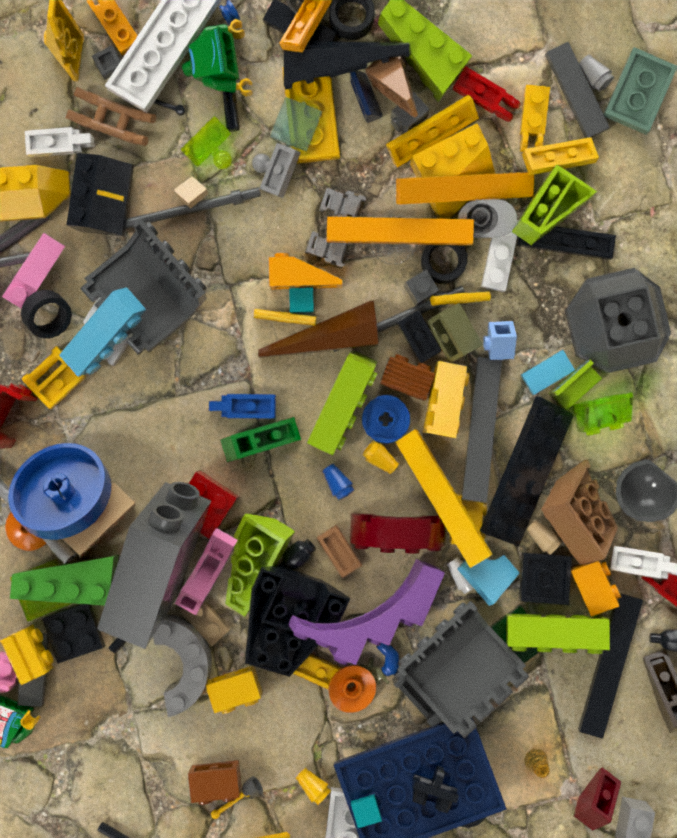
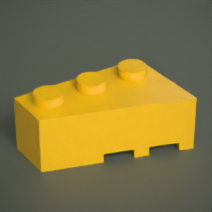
[422,361,470,438]

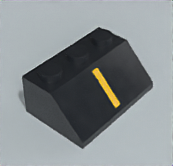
[66,153,134,236]

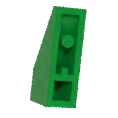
[220,417,301,462]

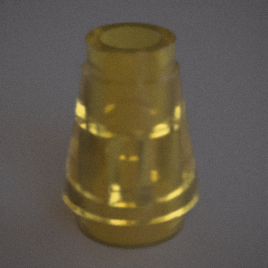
[524,749,550,778]

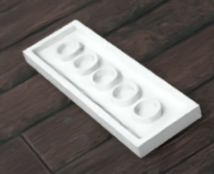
[105,0,222,113]

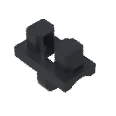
[412,766,459,813]

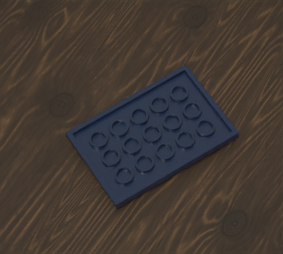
[333,718,507,838]

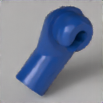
[376,643,399,676]

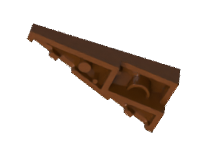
[258,300,378,358]

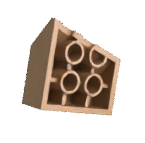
[541,459,618,565]

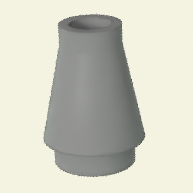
[579,54,614,91]

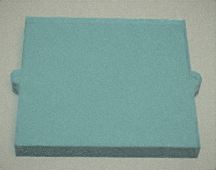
[270,97,322,152]

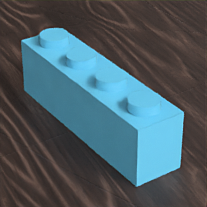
[59,287,146,377]

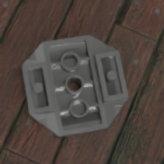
[565,268,671,373]

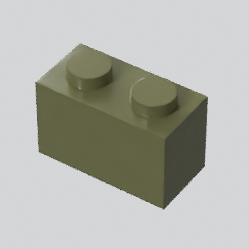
[426,303,483,363]

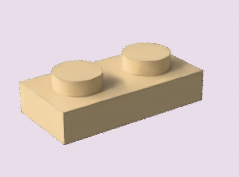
[180,601,231,646]

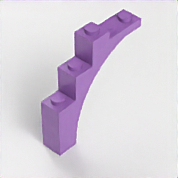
[289,559,445,665]

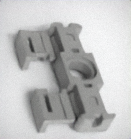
[305,188,366,268]

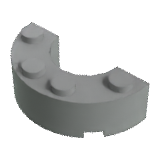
[153,614,212,717]

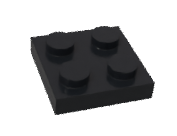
[519,552,572,605]
[42,604,105,664]

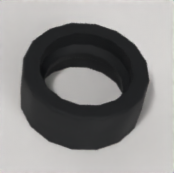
[329,0,375,40]
[421,245,468,284]
[21,290,72,339]

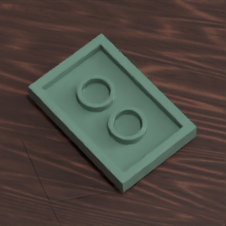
[604,47,677,135]

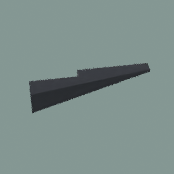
[284,41,411,89]

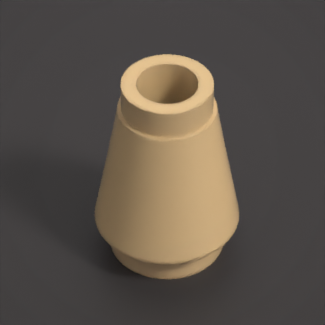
[526,519,563,555]

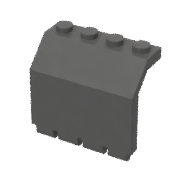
[81,218,207,355]
[397,601,529,738]

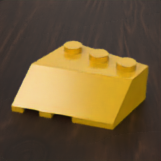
[410,123,495,219]

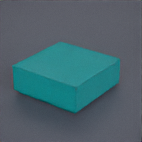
[289,288,314,313]
[351,794,382,828]

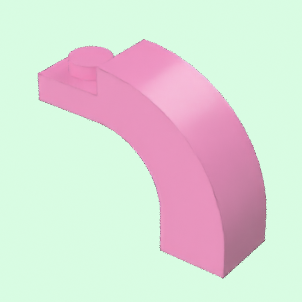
[175,528,238,615]

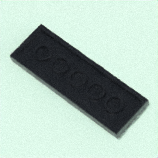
[480,396,574,547]

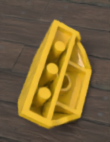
[0,165,71,222]

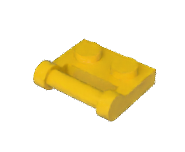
[21,345,87,409]

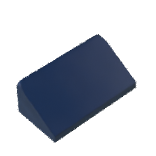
[350,70,383,123]

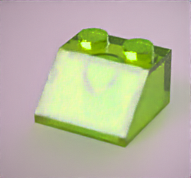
[572,392,633,436]

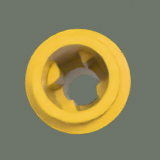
[362,440,399,474]
[295,767,331,805]

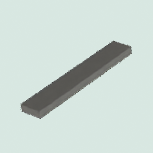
[461,357,502,503]

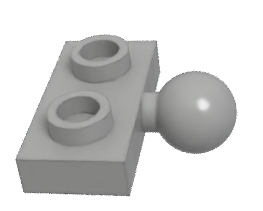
[252,143,301,198]

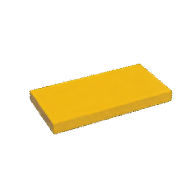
[282,67,340,164]

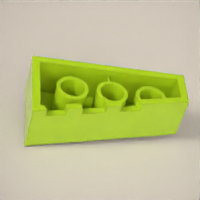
[378,0,472,102]
[307,349,378,455]
[506,614,610,654]

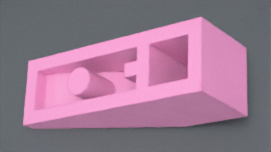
[2,233,65,309]

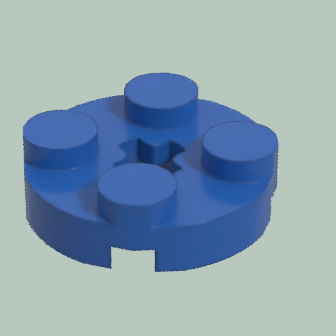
[362,395,410,443]

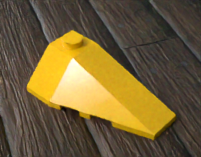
[44,0,84,81]

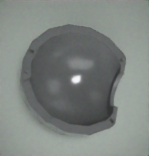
[616,459,677,522]

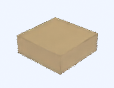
[174,176,208,209]

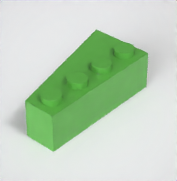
[10,555,119,606]

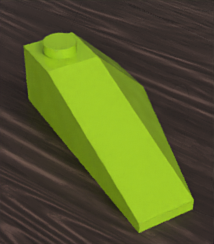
[225,513,295,617]

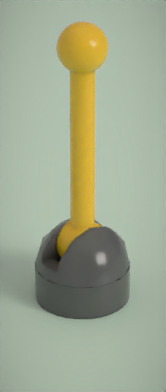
[211,776,263,819]

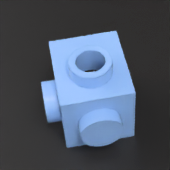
[483,321,517,360]

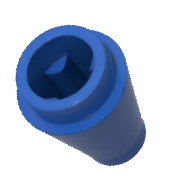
[322,463,354,501]

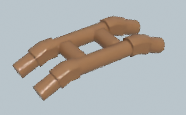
[65,86,156,146]

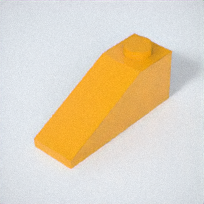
[269,253,342,290]

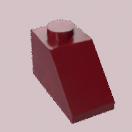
[573,767,621,831]

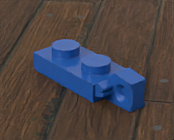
[209,394,276,419]

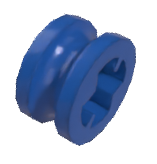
[219,0,240,26]

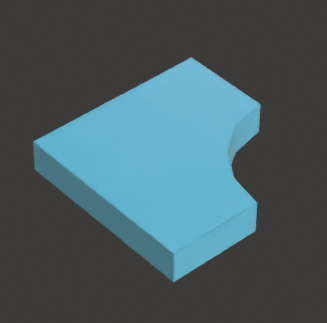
[457,555,519,606]

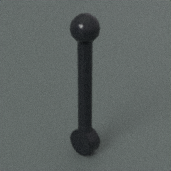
[154,99,185,116]

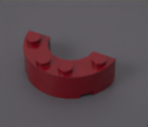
[350,513,446,554]

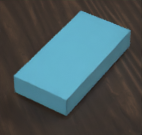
[521,350,575,395]

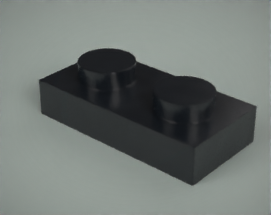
[396,309,442,363]

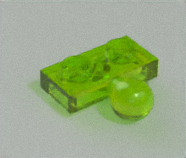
[180,115,232,170]

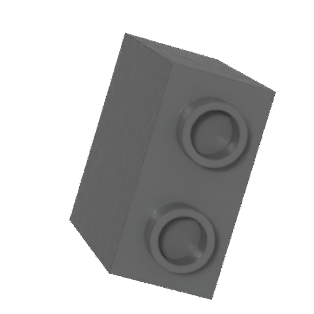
[97,482,211,649]

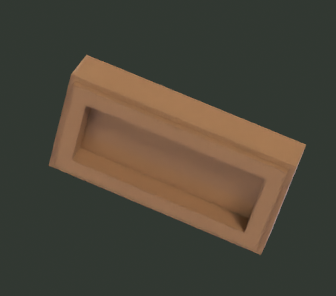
[316,524,362,578]

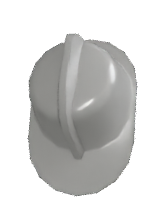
[458,199,517,238]

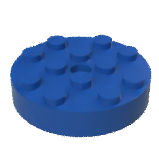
[8,443,112,540]

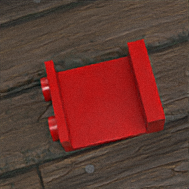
[0,383,38,449]

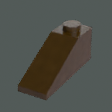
[643,650,677,733]

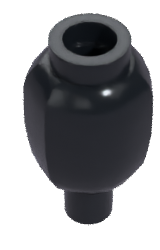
[279,539,316,570]
[649,629,677,652]

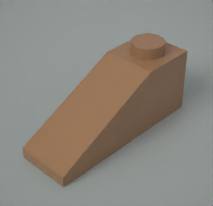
[365,56,418,118]

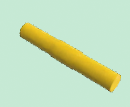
[430,291,491,306]
[254,309,316,326]

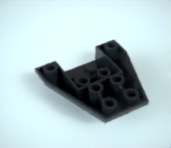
[245,565,350,677]

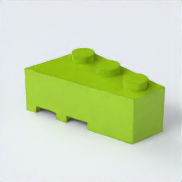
[512,165,597,245]

